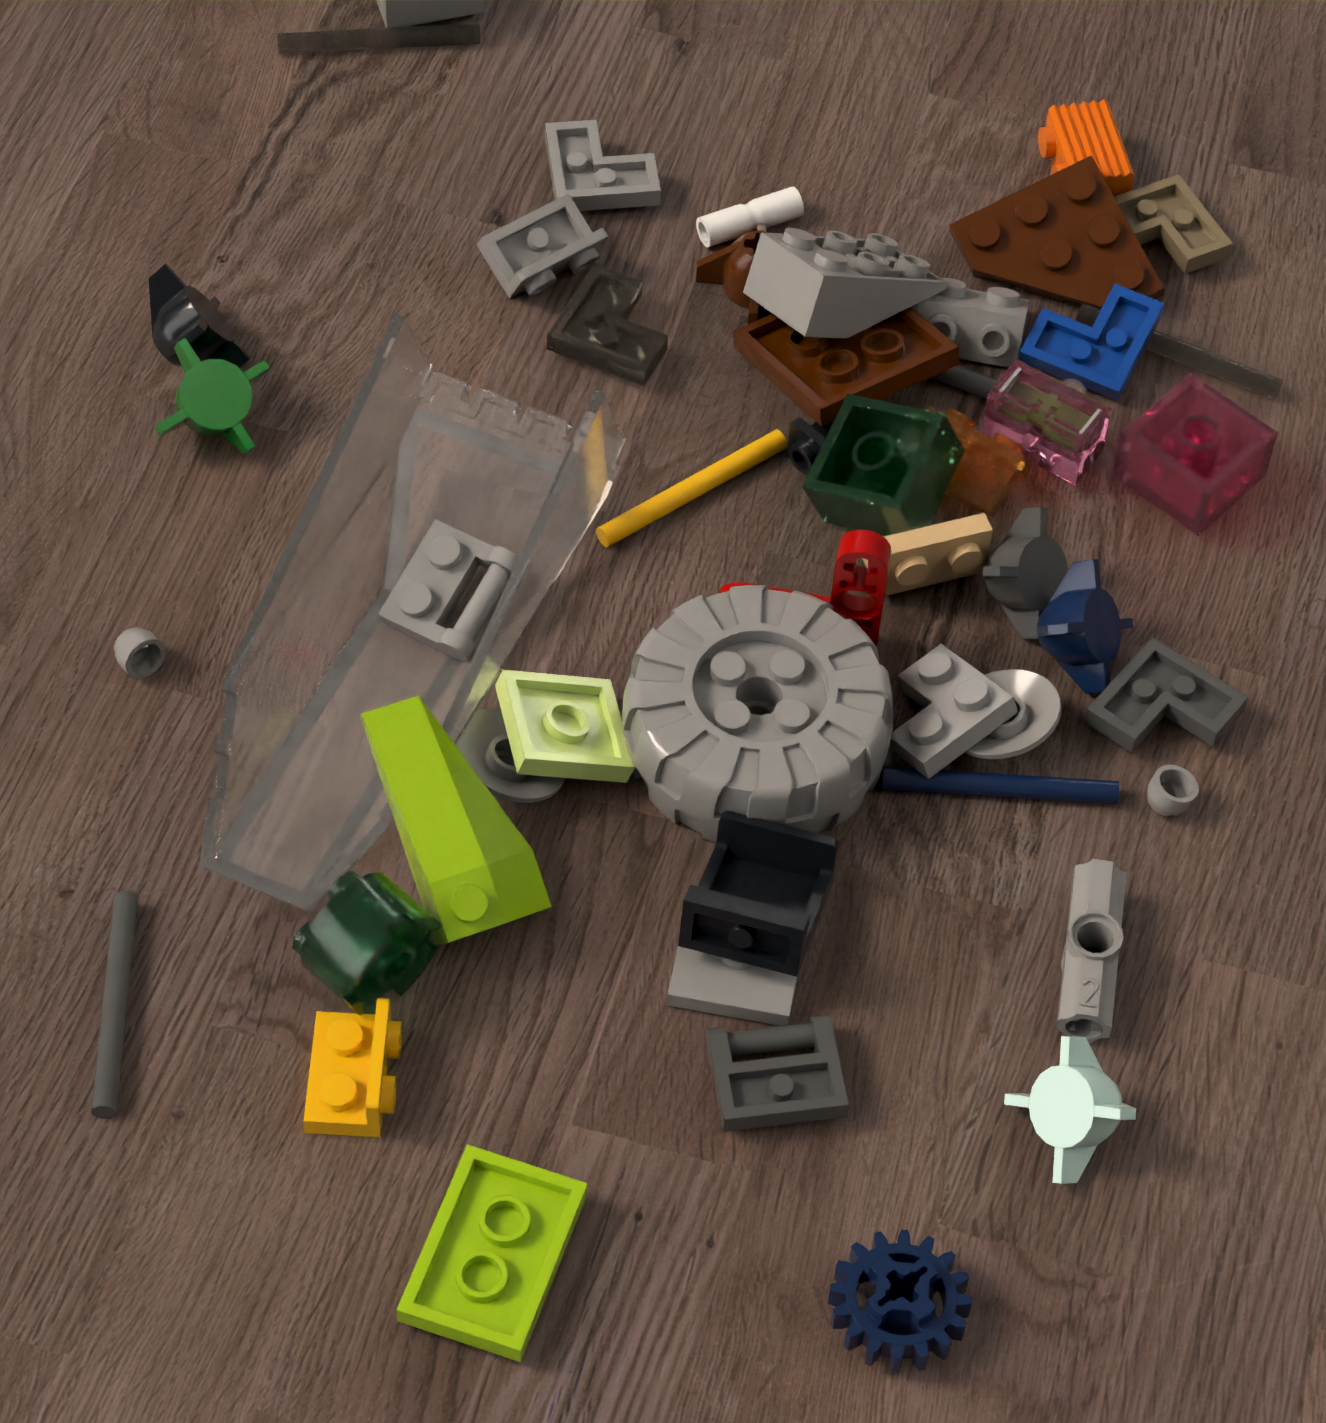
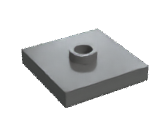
[667,946,798,1026]

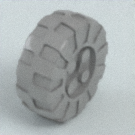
[622,585,893,843]

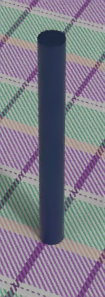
[881,766,1119,804]

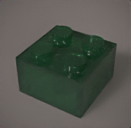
[802,394,965,536]

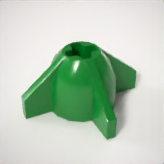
[155,338,270,455]

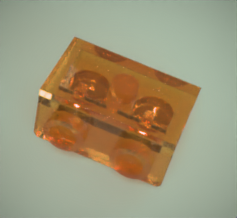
[895,406,1030,518]

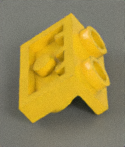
[303,998,402,1138]

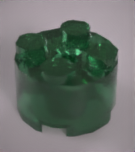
[292,871,441,1016]

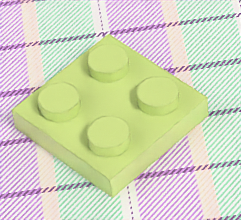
[495,669,635,783]

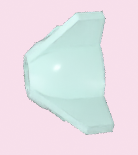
[1004,1036,1136,1184]

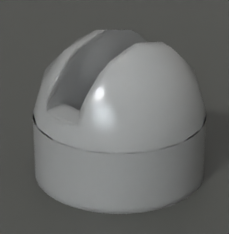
[114,627,166,679]
[1146,765,1199,816]

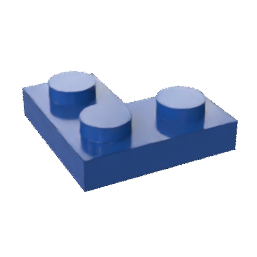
[1020,284,1164,401]

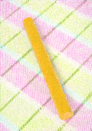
[596,429,788,548]

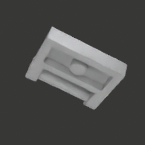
[378,519,524,661]

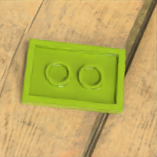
[396,1144,588,1362]

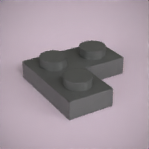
[1084,637,1249,753]

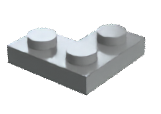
[545,120,661,211]
[890,644,1018,779]

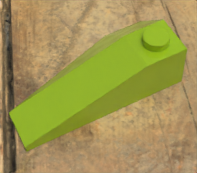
[360,695,552,946]

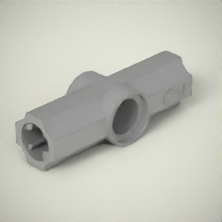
[1056,859,1127,1043]

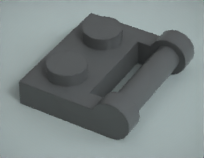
[705,1014,849,1132]

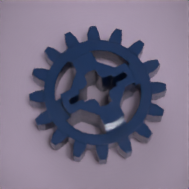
[828,1230,972,1373]

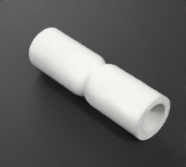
[696,186,804,248]

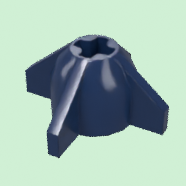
[1037,559,1133,694]

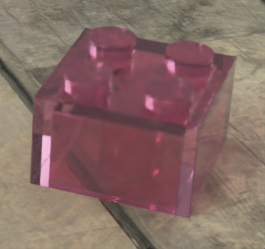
[1112,372,1278,536]

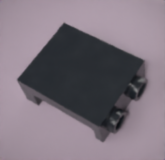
[678,811,839,977]

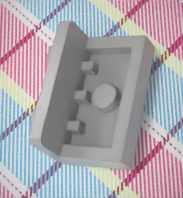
[477,193,609,299]
[917,278,1030,368]

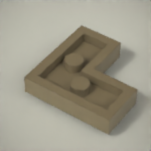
[1114,174,1233,274]

